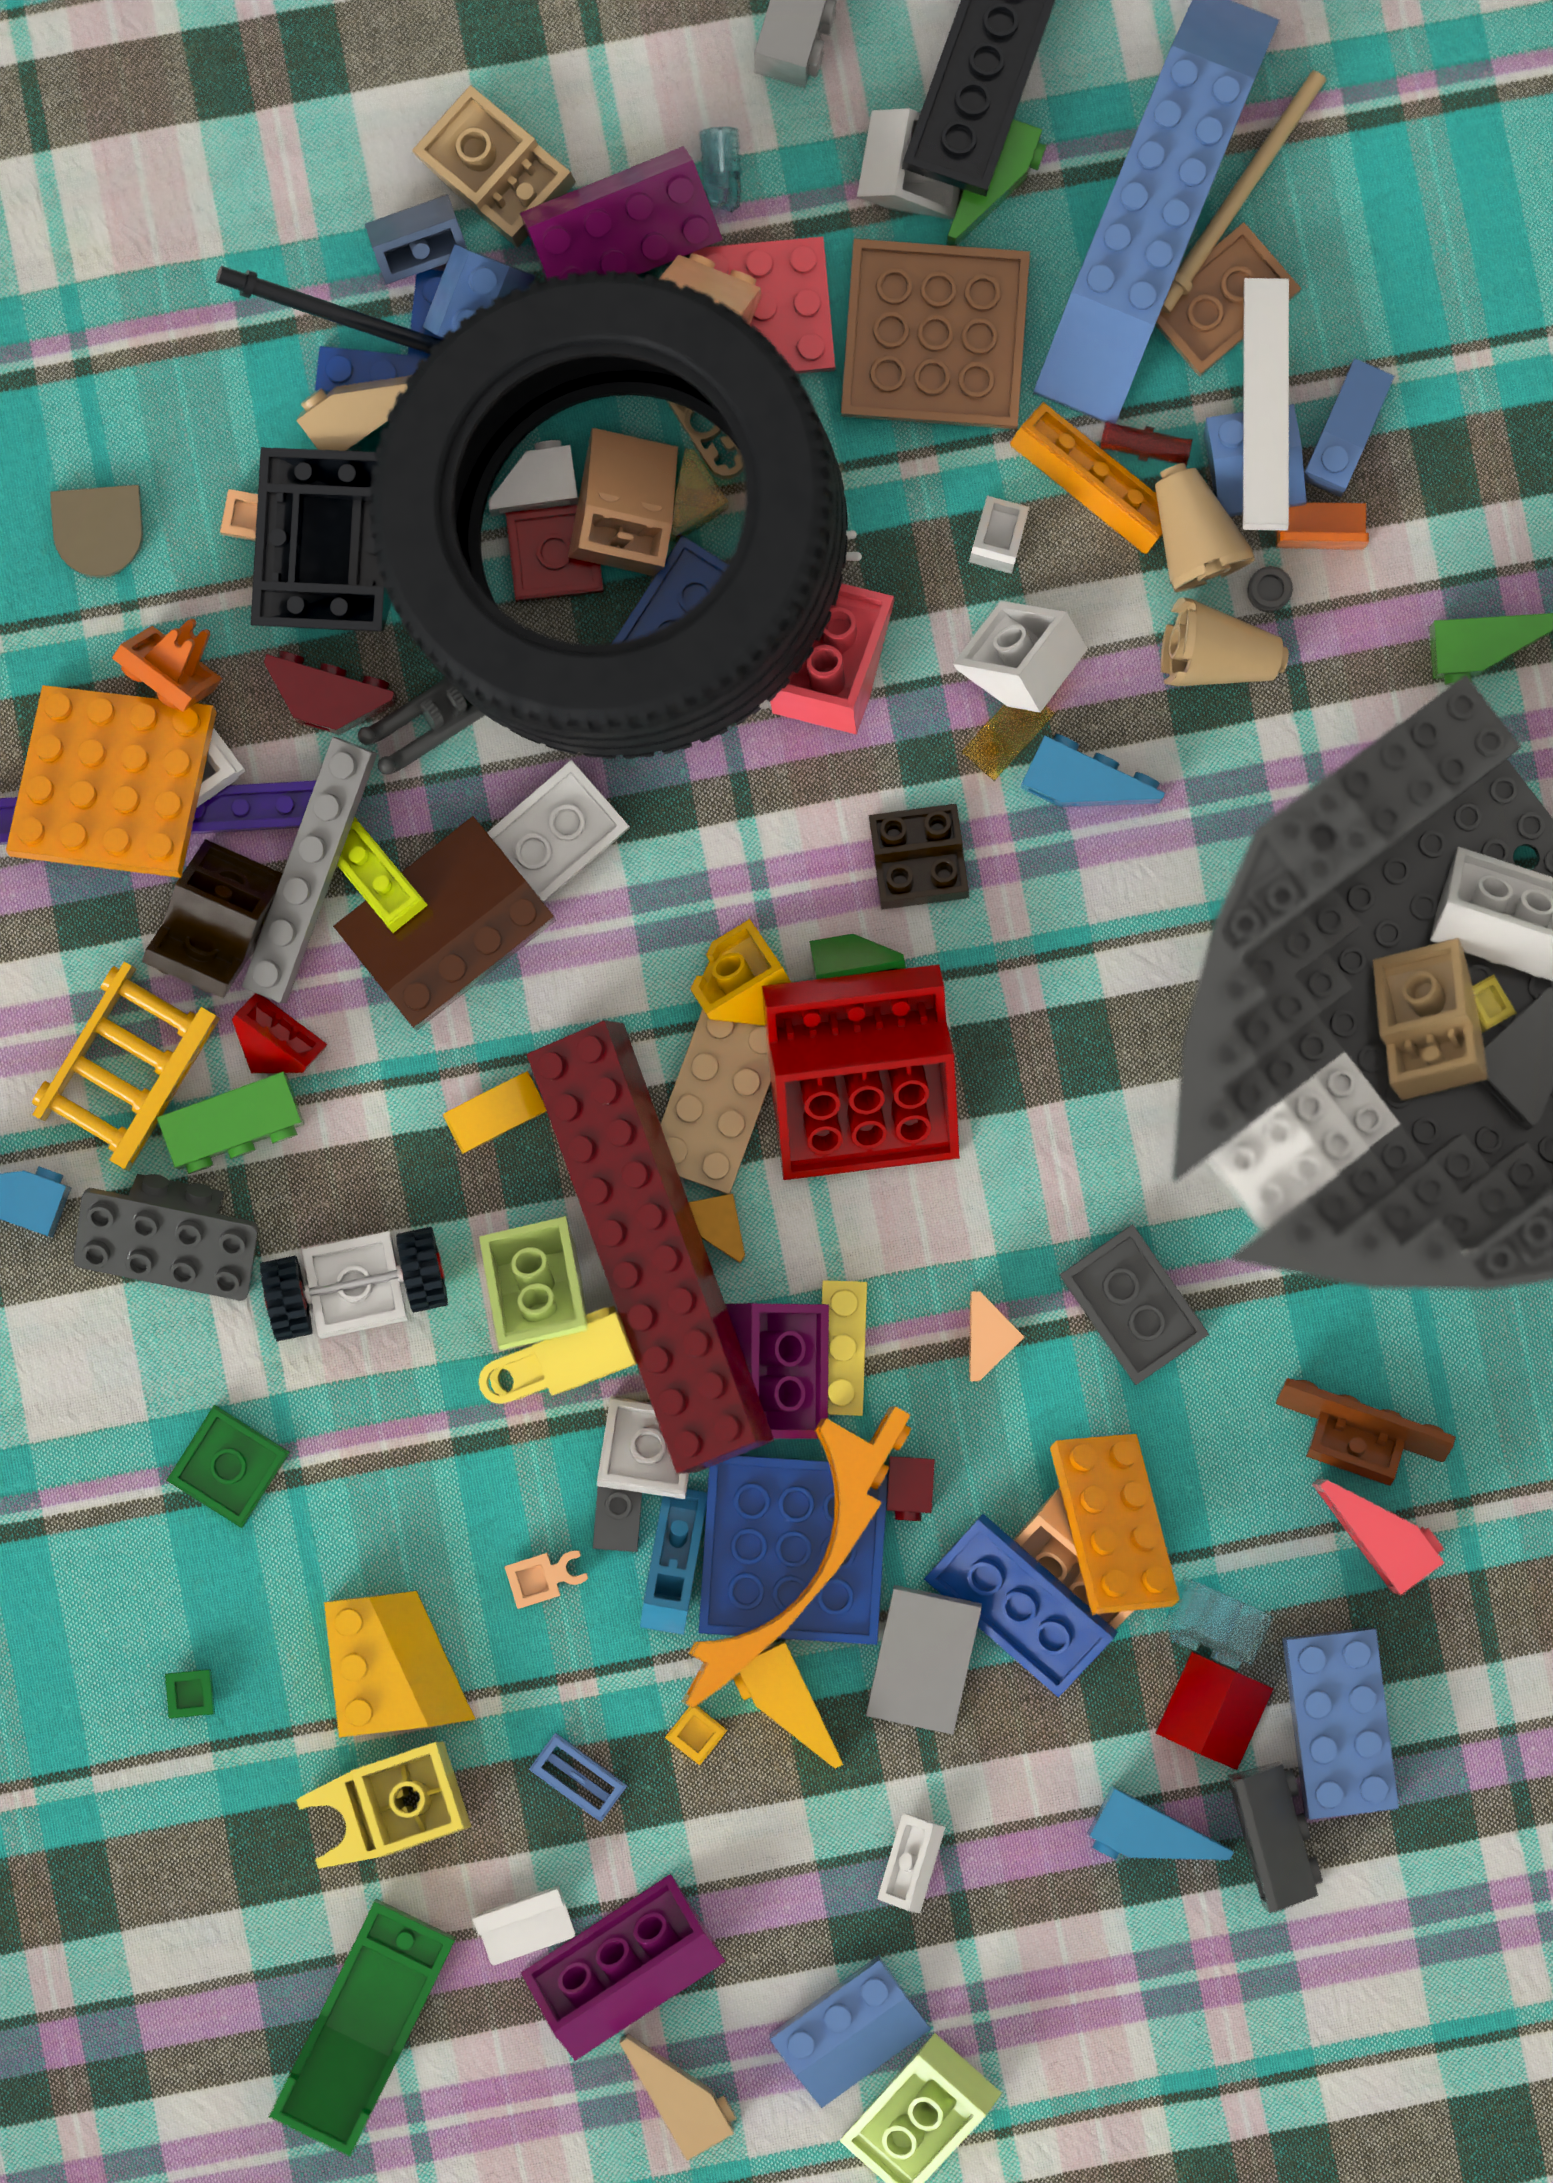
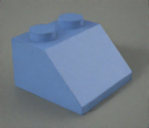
[423,244,536,338]
[1204,404,1307,517]

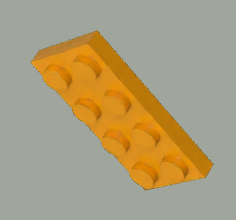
[1050,1434,1180,1614]

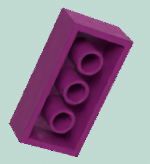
[520,146,723,281]

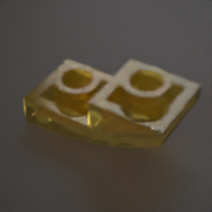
[961,704,1056,781]

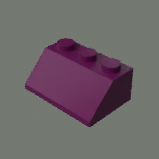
[725,1303,829,1439]

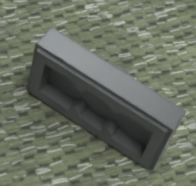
[593,1463,642,1552]

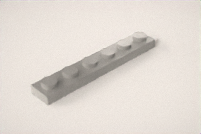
[242,737,378,1003]

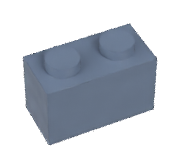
[365,194,467,285]

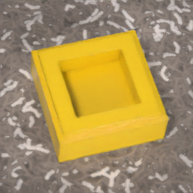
[665,1705,728,1765]

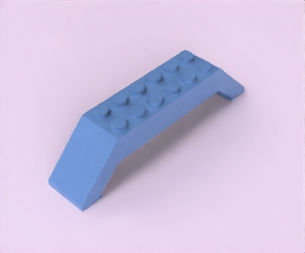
[1033,0,1279,426]

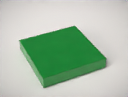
[166,1405,291,1528]

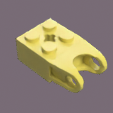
[479,1305,637,1404]
[296,1742,471,1869]

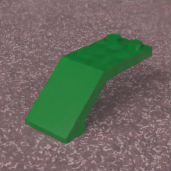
[269,1899,456,2156]

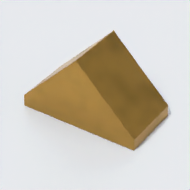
[689,1194,745,1264]

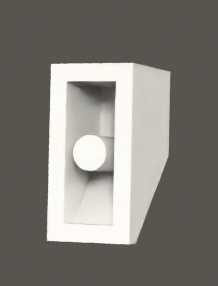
[488,440,578,517]

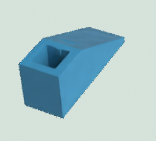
[1020,734,1165,807]

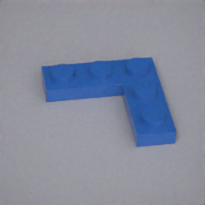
[315,269,444,394]

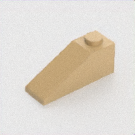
[296,376,409,451]
[619,2034,737,2161]

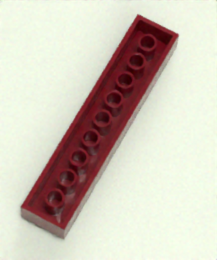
[526,1020,774,1474]

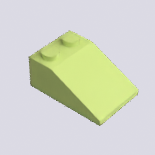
[479,1216,588,1351]
[840,2033,1002,2183]

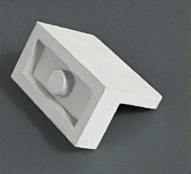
[472,1885,575,1965]

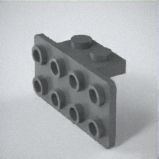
[73,1174,259,1301]

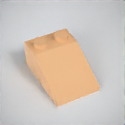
[659,253,761,325]

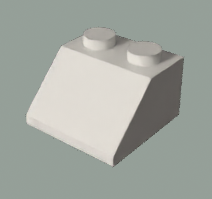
[857,108,960,219]
[953,601,1088,713]

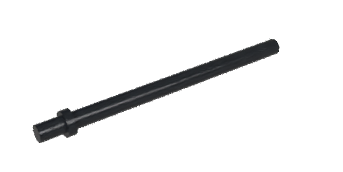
[216,266,442,355]

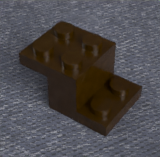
[142,839,283,998]

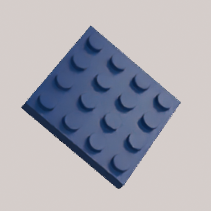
[698,1456,889,1645]

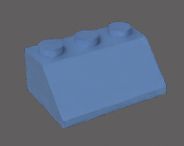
[770,1955,931,2108]

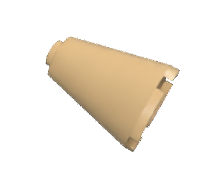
[1155,463,1255,592]
[1160,598,1289,687]

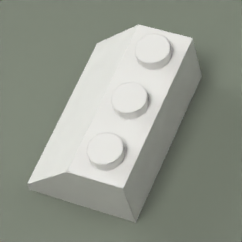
[1431,846,1553,981]

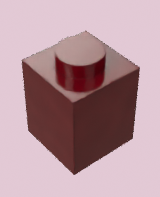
[886,1456,935,1521]

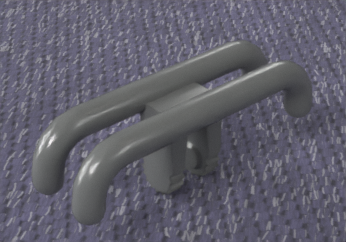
[358,678,485,775]

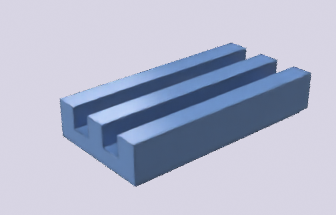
[529,1732,628,1822]

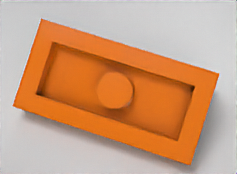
[1276,502,1369,550]

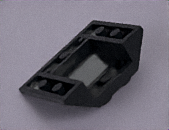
[250,447,391,632]

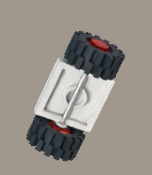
[260,1227,448,1341]

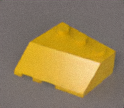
[324,1591,476,1737]

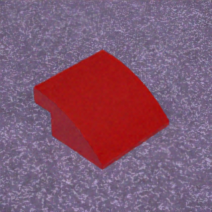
[762,964,960,1180]

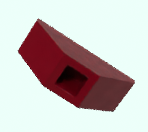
[264,650,397,735]

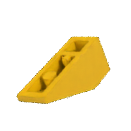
[733,1641,843,1768]

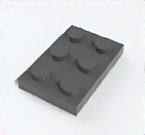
[1059,1224,1209,1385]

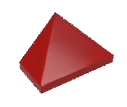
[232,993,328,1073]

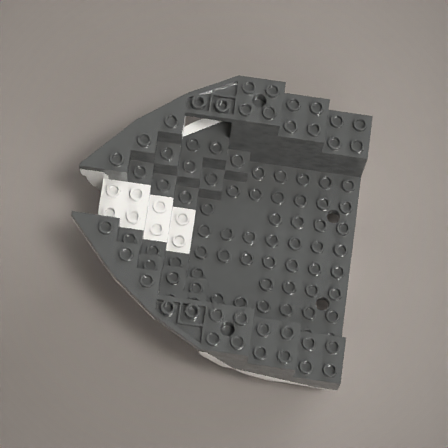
[1172,675,1553,1290]

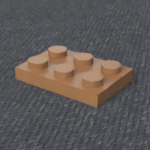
[1155,222,1301,377]

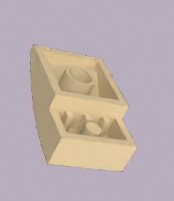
[412,85,576,248]
[1373,938,1488,1100]

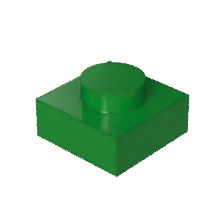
[165,1669,215,1719]

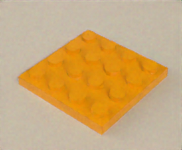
[6,685,217,878]

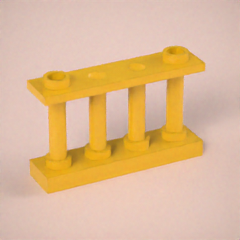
[32,961,220,1171]

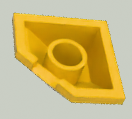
[690,919,791,1025]

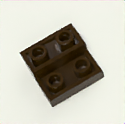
[869,803,969,910]

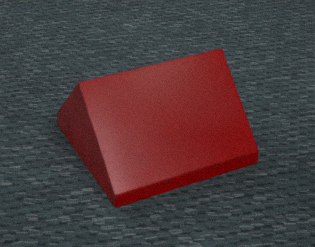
[1155,1651,1274,1770]

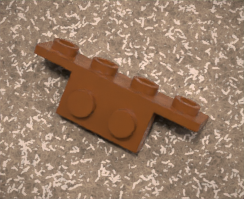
[1276,1378,1456,1486]

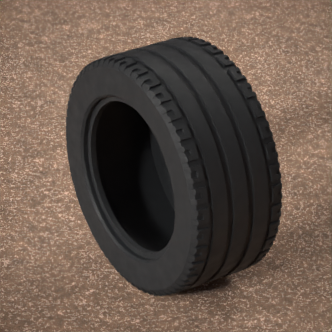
[369,271,848,759]

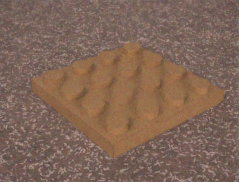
[841,239,1030,429]

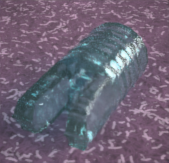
[699,127,742,213]

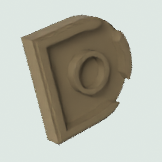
[50,485,143,578]

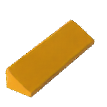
[1010,402,1163,554]

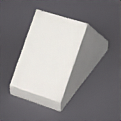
[969,496,1030,574]

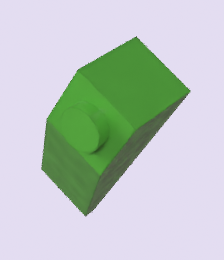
[946,119,1047,246]
[1429,613,1553,686]

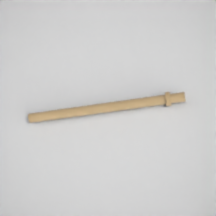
[1162,70,1326,313]

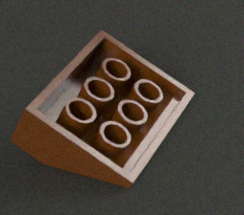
[333,816,556,1031]

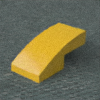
[443,1071,547,1154]

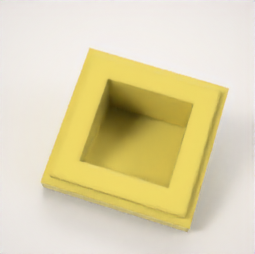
[1472,974,1517,1033]

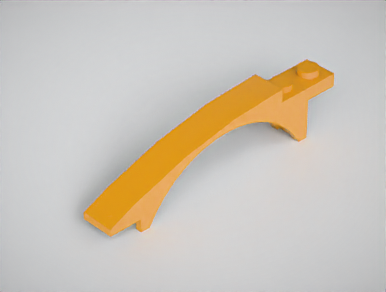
[681,1406,911,1708]

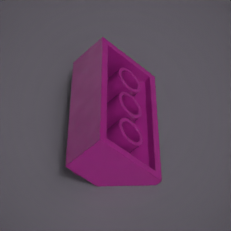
[521,1874,726,2061]

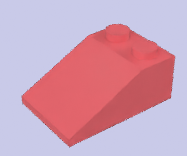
[770,583,894,735]
[1312,1479,1444,1595]

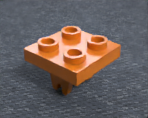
[112,618,223,712]

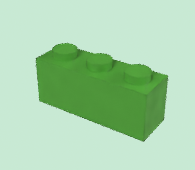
[157,1072,305,1174]

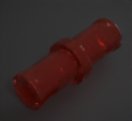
[1100,421,1193,467]

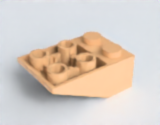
[568,428,678,576]

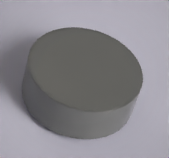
[1247,566,1293,612]

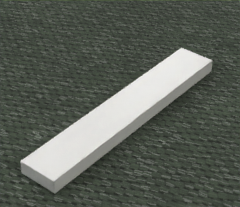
[1243,278,1289,531]

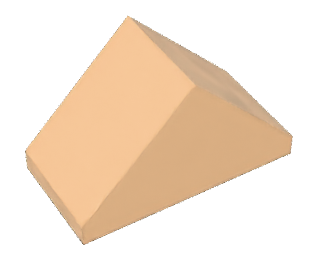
[969,1291,1024,1381]

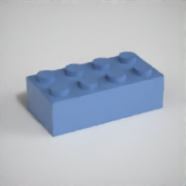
[1282,1627,1399,1820]

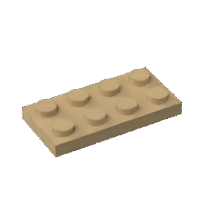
[660,1009,771,1194]

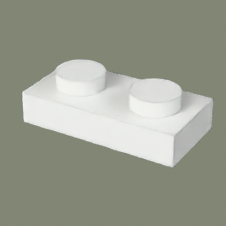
[877,1813,946,1913]

